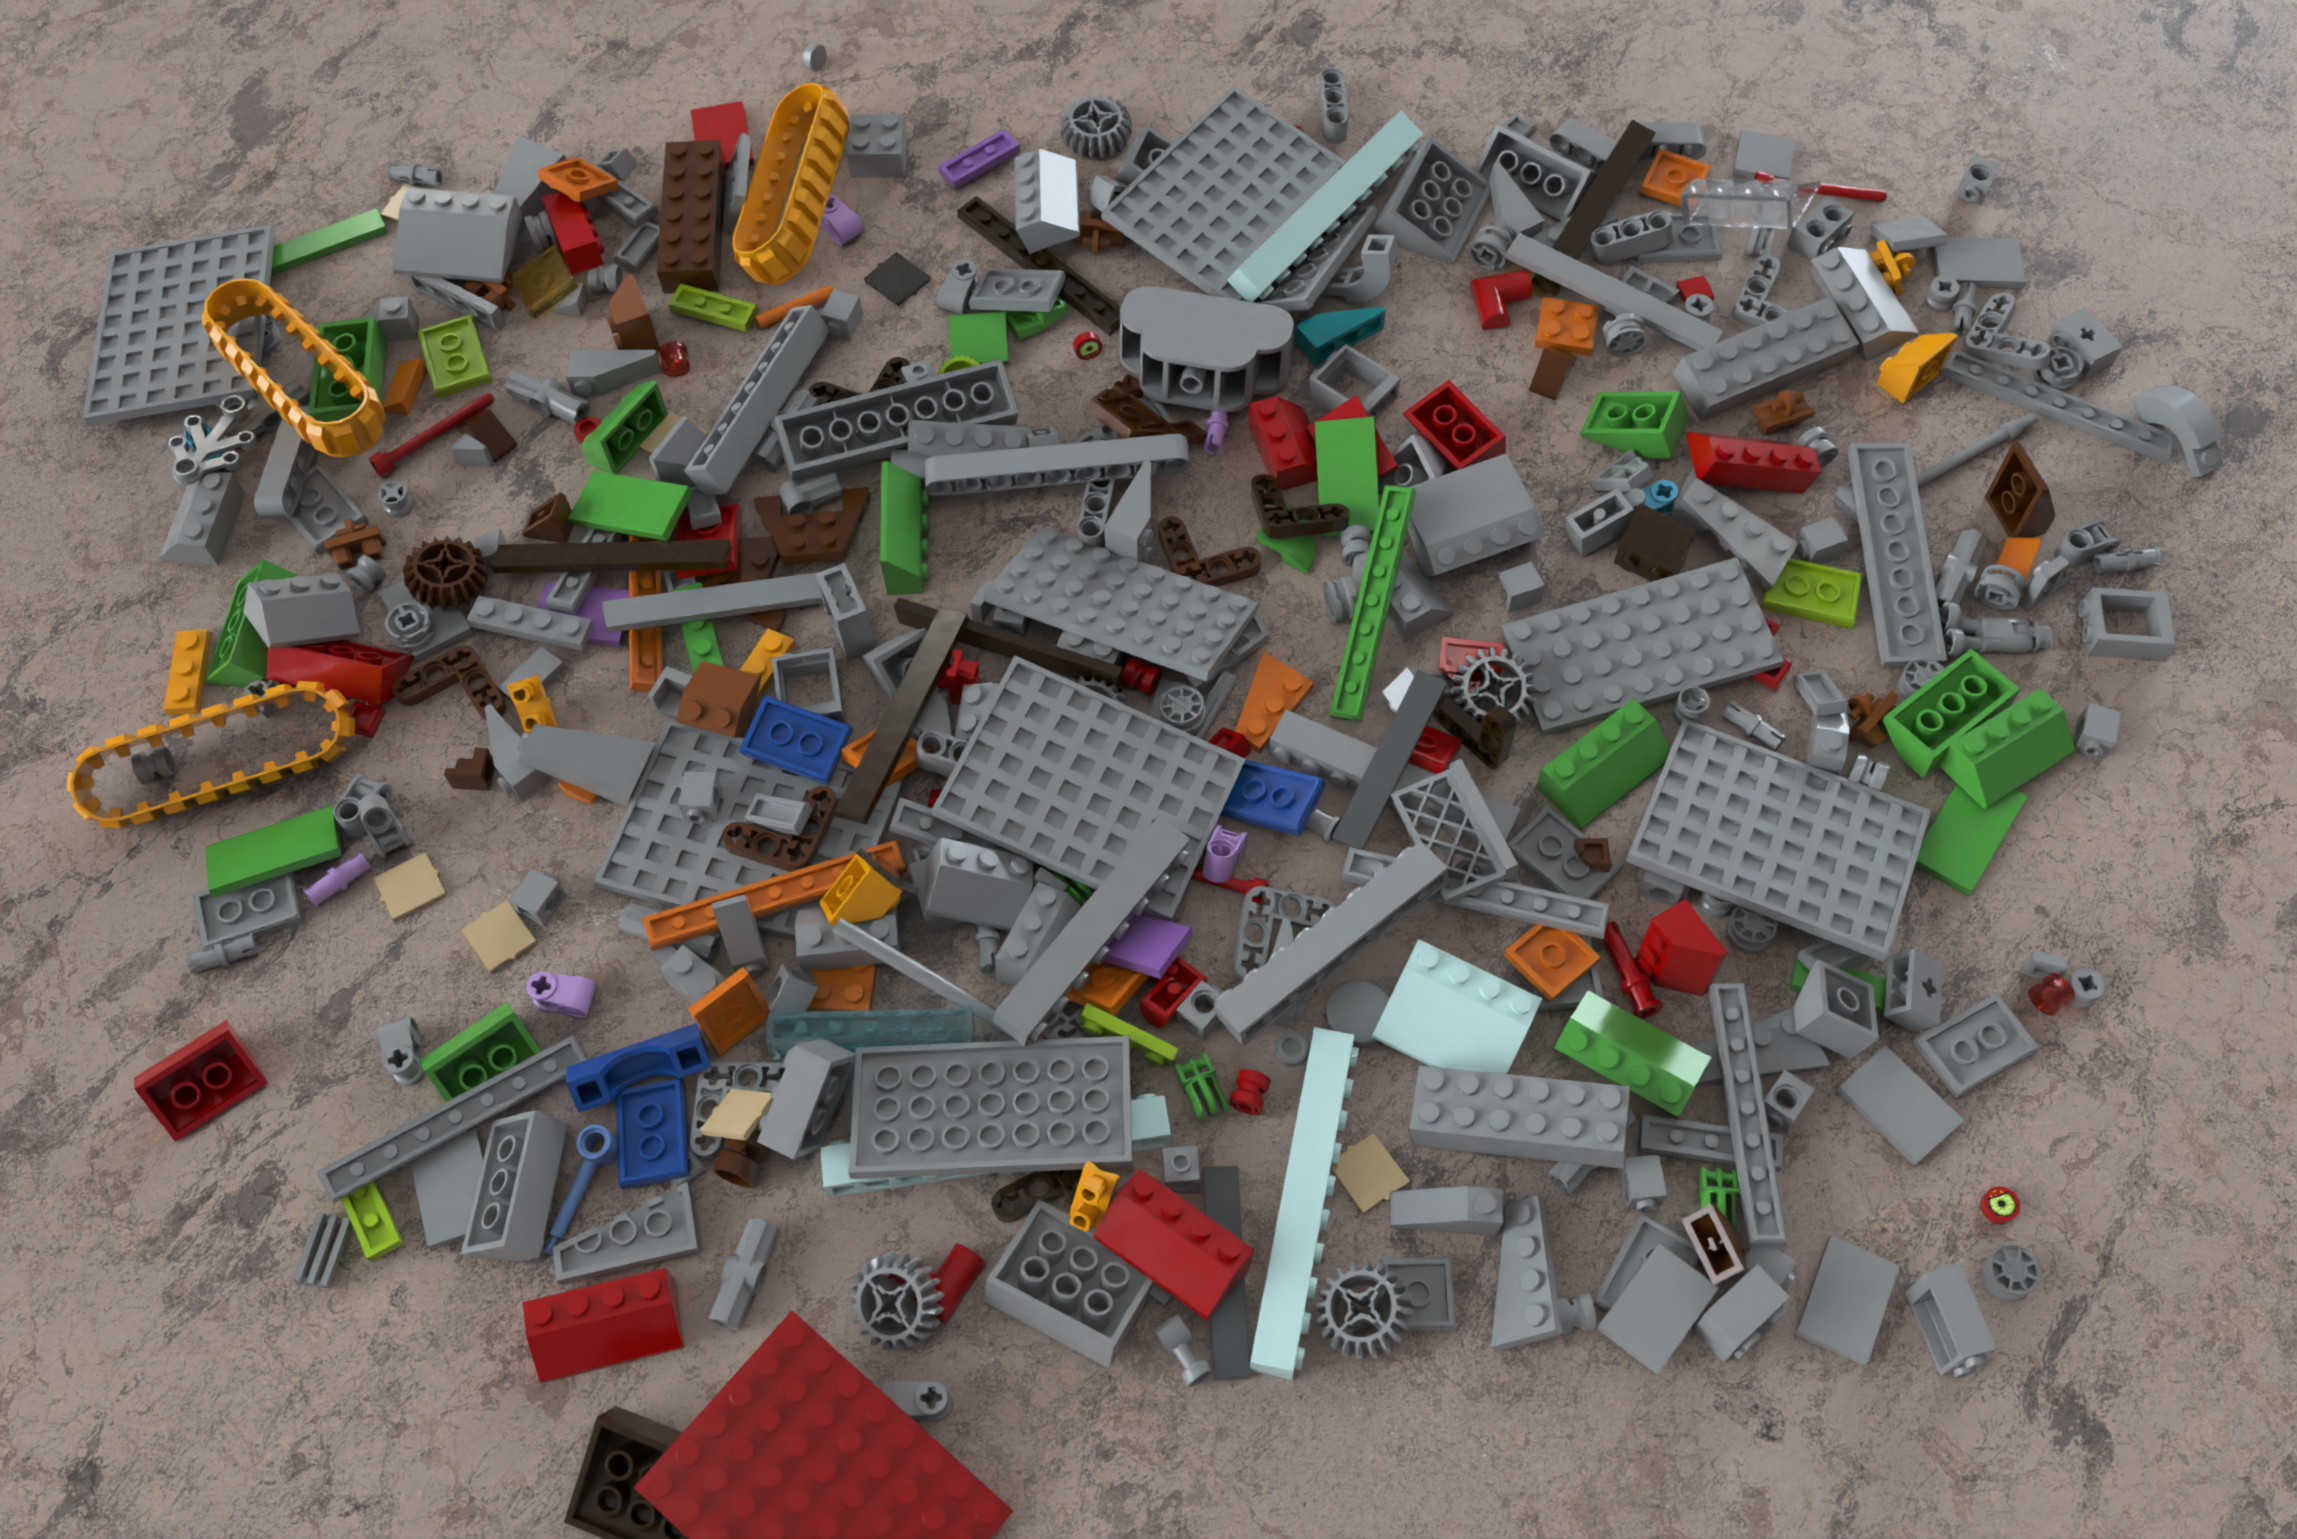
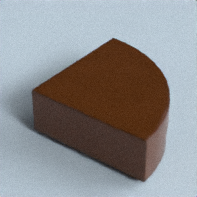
[1573,838,1611,872]

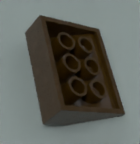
[564,1406,688,1539]

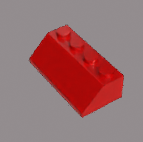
[1686,431,1822,494]
[266,640,414,706]
[1093,1169,1255,1320]
[522,1268,684,1383]

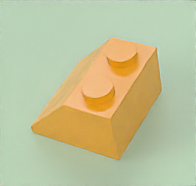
[1876,333,1958,404]
[819,851,902,926]

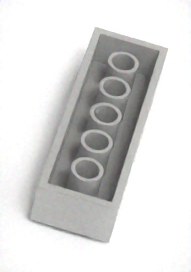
[1673,296,1859,421]
[1410,1065,1630,1169]

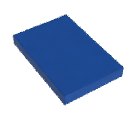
[739,695,853,786]
[1220,759,1326,836]
[616,1077,691,1190]

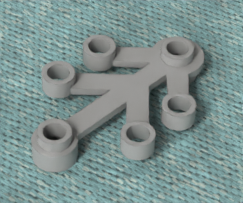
[168,395,257,485]

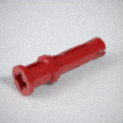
[1601,921,1663,1019]

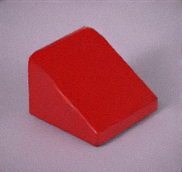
[1208,727,1251,759]

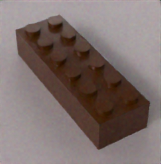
[657,140,726,293]

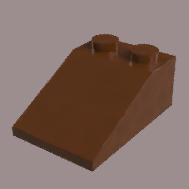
[1984,441,2056,538]

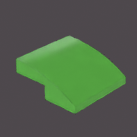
[949,312,1009,365]

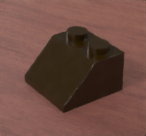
[1614,503,1696,582]

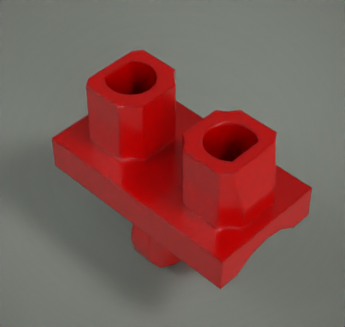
[936,649,982,705]

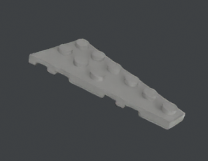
[1253,205,1378,312]

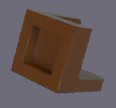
[444,747,495,791]

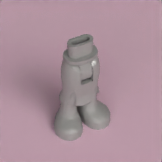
[1940,602,2053,657]

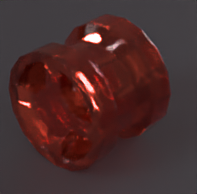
[659,341,690,377]
[2028,973,2075,1016]

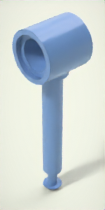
[543,1125,618,1255]

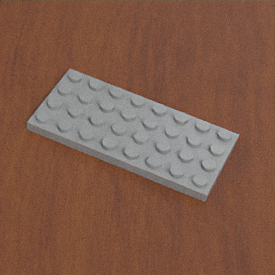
[984,527,1259,681]
[1501,557,1784,736]
[848,1036,1133,1179]

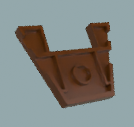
[1088,374,1208,444]
[754,487,870,565]
[702,537,810,633]

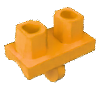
[1869,240,1916,296]
[507,674,559,734]
[1069,1161,1120,1232]

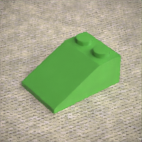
[1580,391,1689,458]

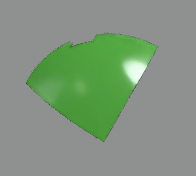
[1001,297,1069,341]
[1256,503,1316,574]

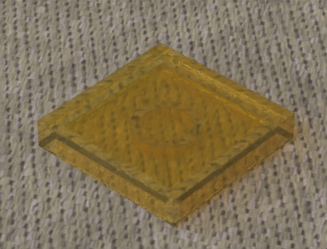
[512,245,579,319]

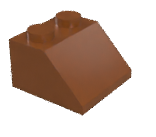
[606,273,661,352]
[676,661,762,738]

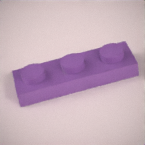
[938,129,1020,189]

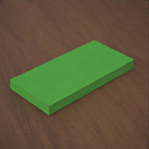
[1315,417,1379,538]
[567,471,693,541]
[1915,784,2028,896]
[206,805,342,898]

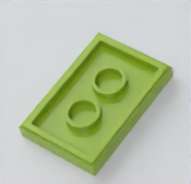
[417,314,493,399]
[1760,558,1863,629]

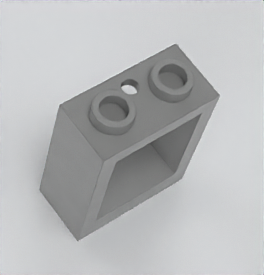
[1308,344,1401,420]
[816,563,876,661]
[2078,587,2176,661]
[772,648,846,724]
[1905,1263,1998,1378]

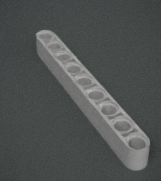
[924,434,1190,496]

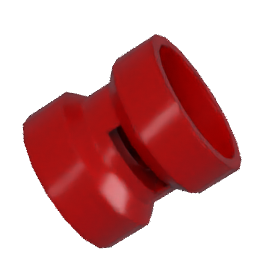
[1123,656,1163,696]
[1229,1069,1271,1115]

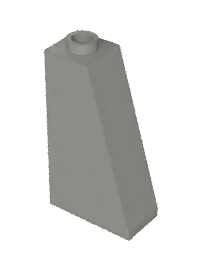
[493,135,566,237]
[517,724,655,807]

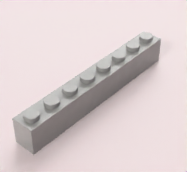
[684,305,830,495]
[1269,709,1521,845]
[992,816,1190,1046]
[1214,841,1449,1046]

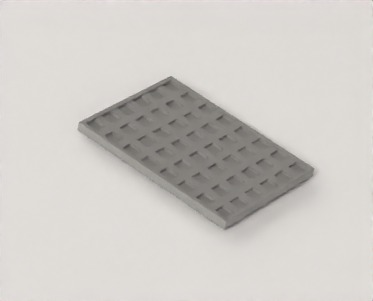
[1101,85,1347,301]
[83,224,275,426]
[931,655,1246,921]
[1625,718,1931,962]
[593,719,904,941]

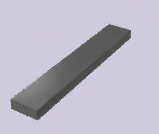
[1332,669,1447,850]
[1203,1166,1250,1381]

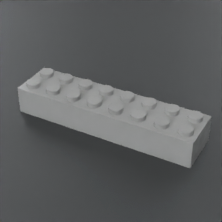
[774,359,1019,480]

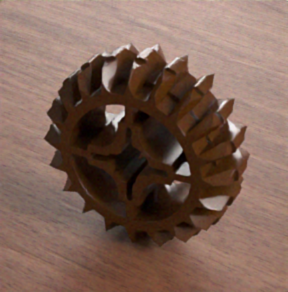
[403,535,488,611]

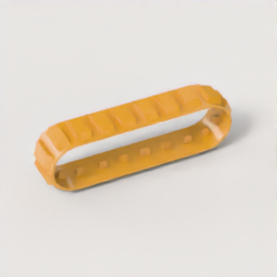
[732,82,849,285]
[201,278,386,458]
[67,681,355,828]

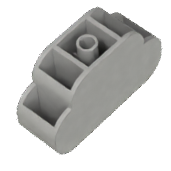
[1119,286,1294,412]

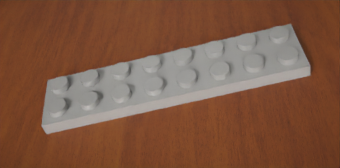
[1847,442,1947,667]

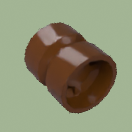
[712,1129,771,1188]

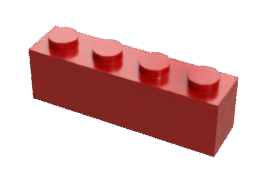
[541,191,605,275]

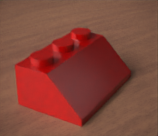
[1403,380,1506,470]
[1248,396,1318,491]
[1635,899,1728,996]
[134,1019,268,1142]

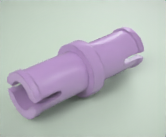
[1204,411,1229,455]
[303,852,372,907]

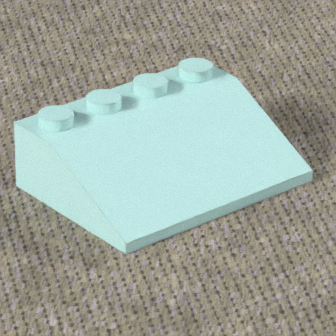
[1372,939,1542,1074]

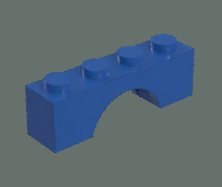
[567,1023,711,1113]

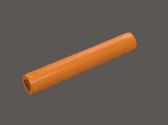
[754,285,835,329]

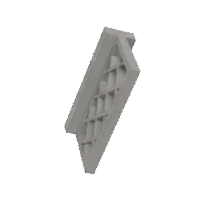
[1390,759,1518,904]

